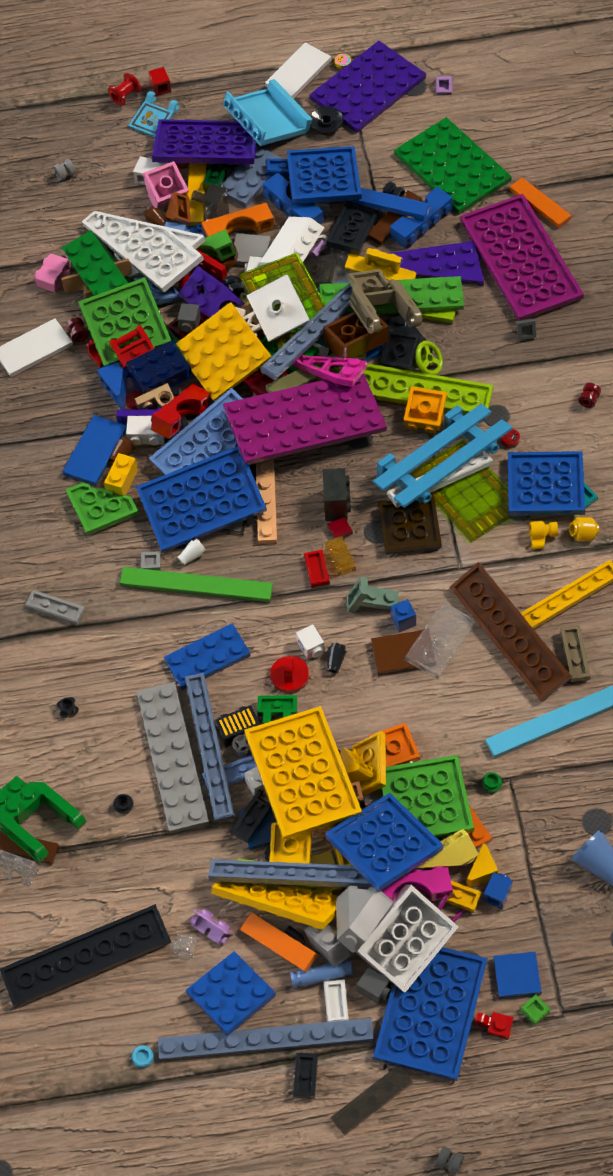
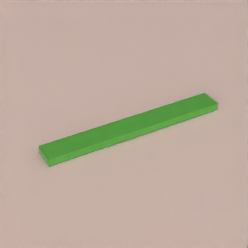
[120,567,273,603]

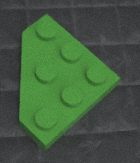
[66,483,139,536]

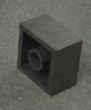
[322,468,351,521]

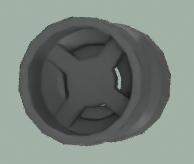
[435,1146,464,1176]

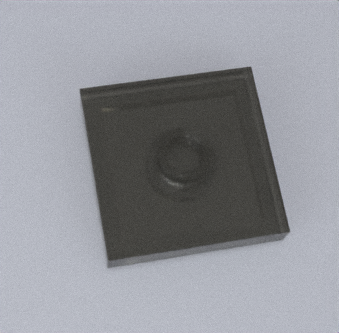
[302,254,337,288]

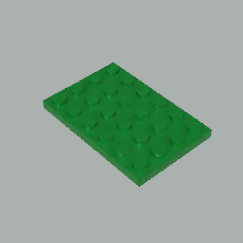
[394,117,512,215]

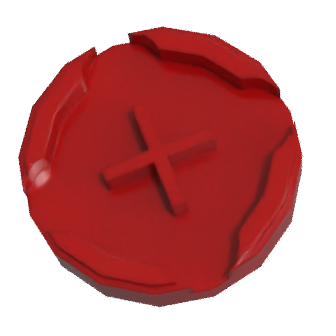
[270,656,309,693]

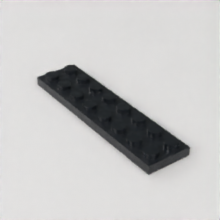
[0,904,171,1009]

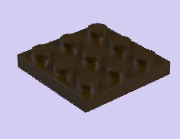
[378,496,442,554]

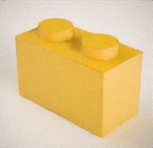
[104,453,138,496]

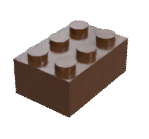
[323,312,388,359]

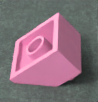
[143,161,189,210]

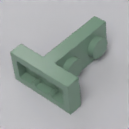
[347,577,399,613]

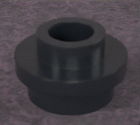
[113,794,134,814]

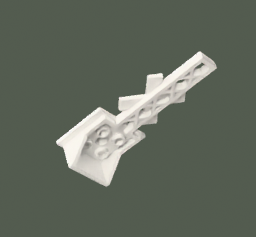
[235,275,310,342]

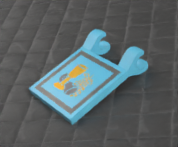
[128,91,179,137]

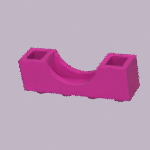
[366,866,453,901]

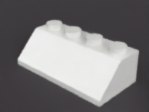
[259,217,324,279]

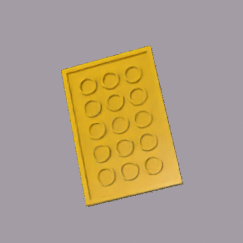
[244,706,362,840]

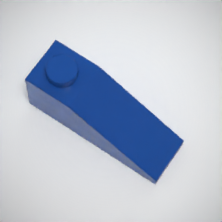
[97,362,128,410]

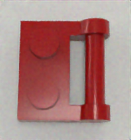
[109,325,156,369]

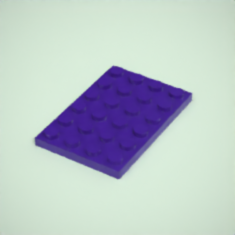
[309,40,426,133]
[152,119,257,165]

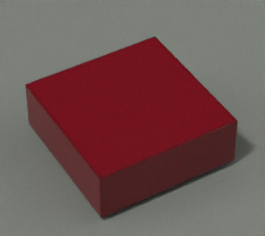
[327,517,353,542]

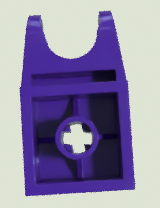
[178,266,245,318]

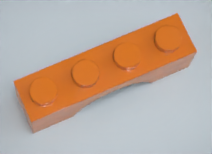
[202,203,274,237]

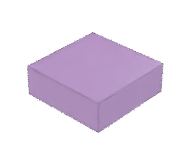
[306,240,326,261]

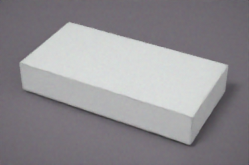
[324,980,349,1022]

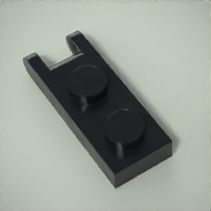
[230,789,272,844]

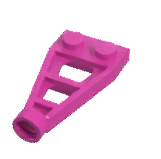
[291,354,367,387]

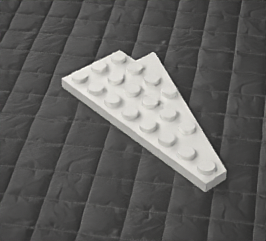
[82,211,206,292]

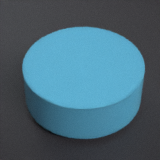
[132,1046,154,1069]

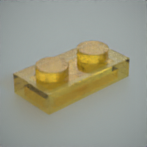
[325,536,356,576]

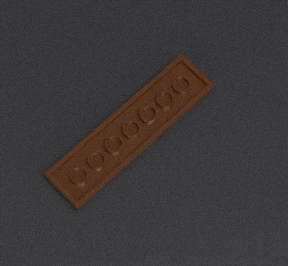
[450,562,572,702]

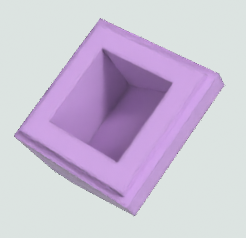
[435,76,452,94]

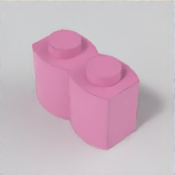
[34,254,71,292]

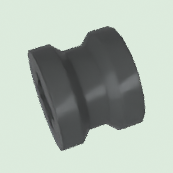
[232,735,252,759]

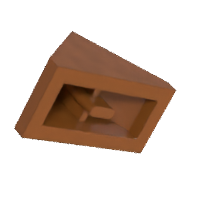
[165,192,191,225]

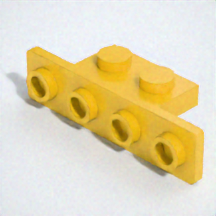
[345,248,416,280]

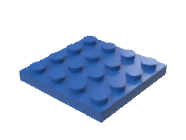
[287,146,362,204]
[508,451,585,516]
[325,793,443,892]

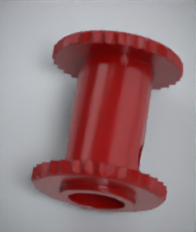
[108,73,141,106]

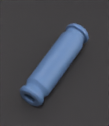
[290,959,353,988]

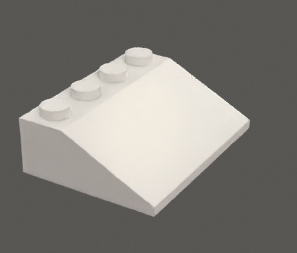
[355,885,458,993]

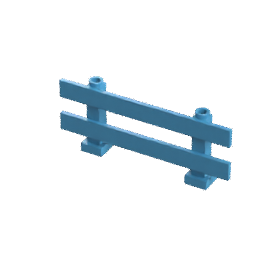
[373,404,513,508]

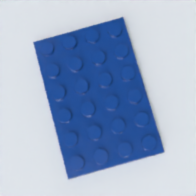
[136,446,267,553]
[373,947,488,1081]

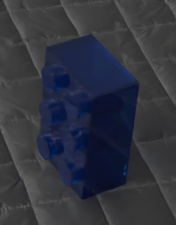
[125,339,191,396]

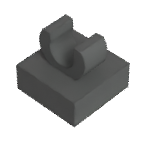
[516,318,537,340]

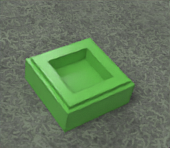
[520,995,551,1025]

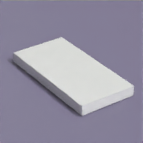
[265,43,331,99]
[0,318,73,377]

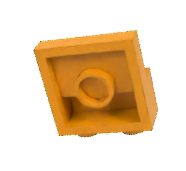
[404,386,447,433]

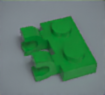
[257,695,297,724]

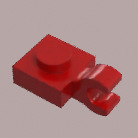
[474,1012,514,1040]

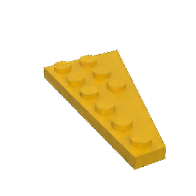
[211,881,338,930]

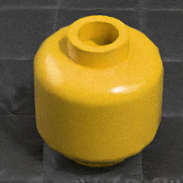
[569,517,599,542]

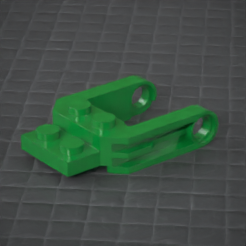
[0,776,86,863]

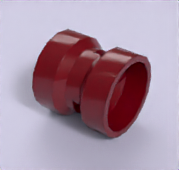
[66,317,88,342]
[578,382,601,408]

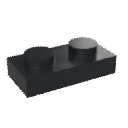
[293,1052,318,1099]

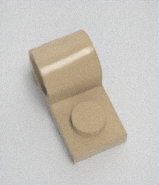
[135,383,174,410]

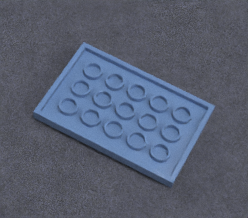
[149,388,250,475]

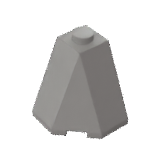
[336,886,393,953]

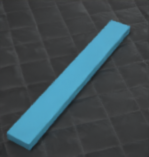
[485,685,613,758]

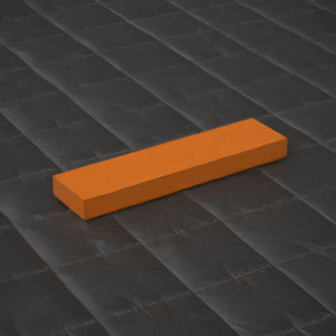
[510,177,571,228]
[240,912,318,972]

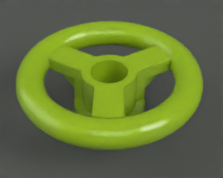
[415,341,443,375]

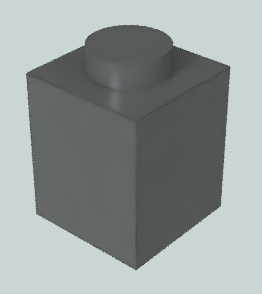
[178,303,201,332]
[357,967,391,1004]

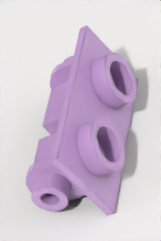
[190,909,234,945]

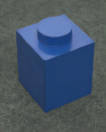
[390,599,416,632]
[483,872,513,909]

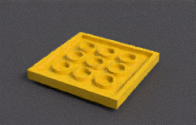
[174,302,272,402]

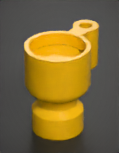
[529,521,558,550]

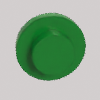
[482,772,502,792]

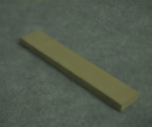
[266,353,366,393]

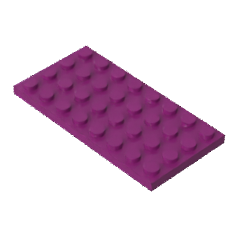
[460,194,584,321]
[223,373,387,465]

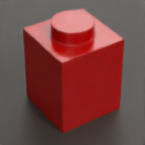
[148,67,171,96]

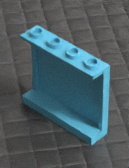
[223,79,312,146]

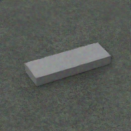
[25,590,85,626]

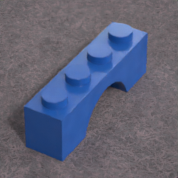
[262,173,324,225]
[390,187,453,248]

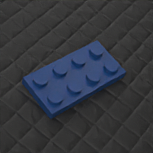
[164,623,251,690]

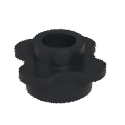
[56,697,79,718]

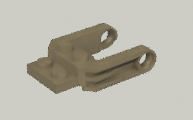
[347,269,422,334]

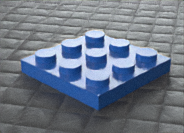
[186,951,276,1036]

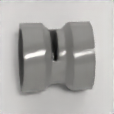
[53,158,76,181]

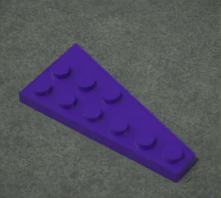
[388,241,484,286]

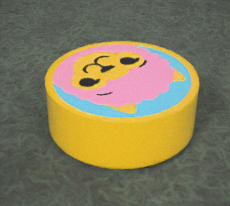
[335,54,351,70]

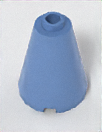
[571,829,613,886]

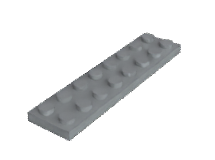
[137,682,209,834]

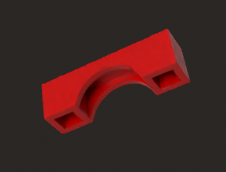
[151,384,211,439]

